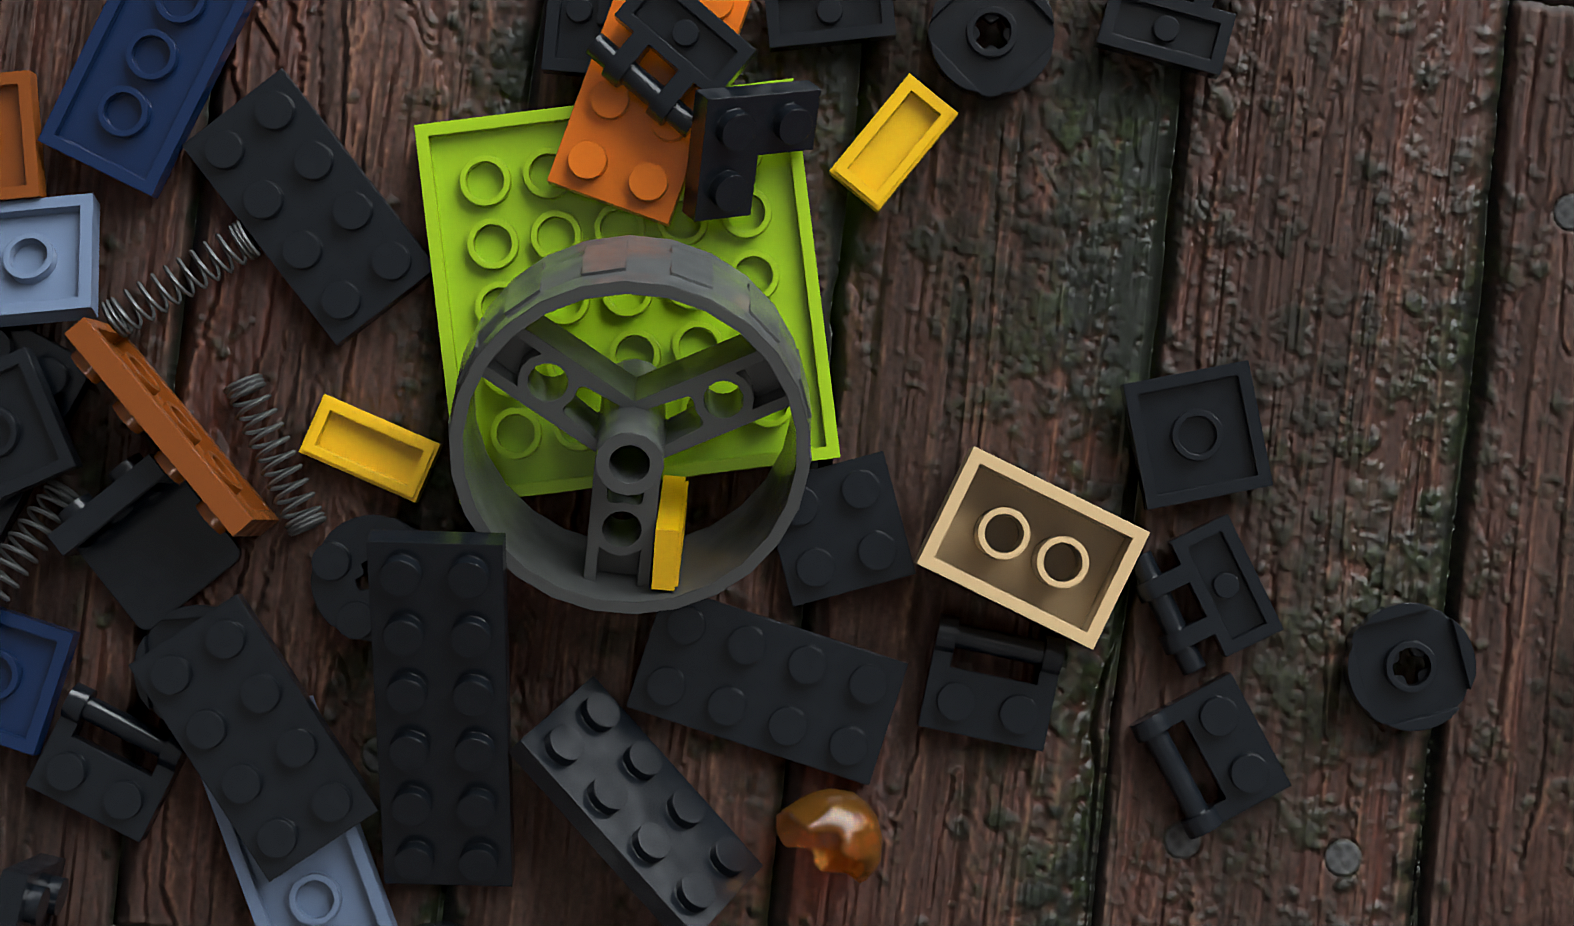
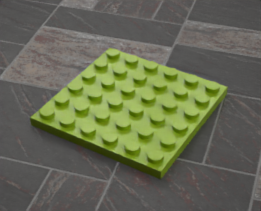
[414,78,841,505]

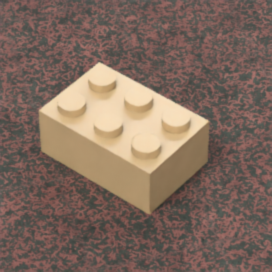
[913,446,1150,650]

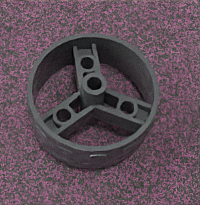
[448,235,812,614]

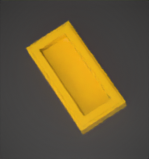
[829,73,958,213]
[299,394,443,503]
[651,475,689,591]

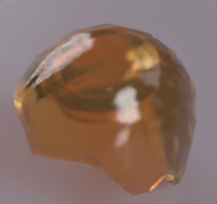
[776,788,883,883]

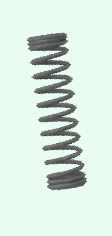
[101,220,261,338]
[223,373,327,536]
[0,479,80,614]

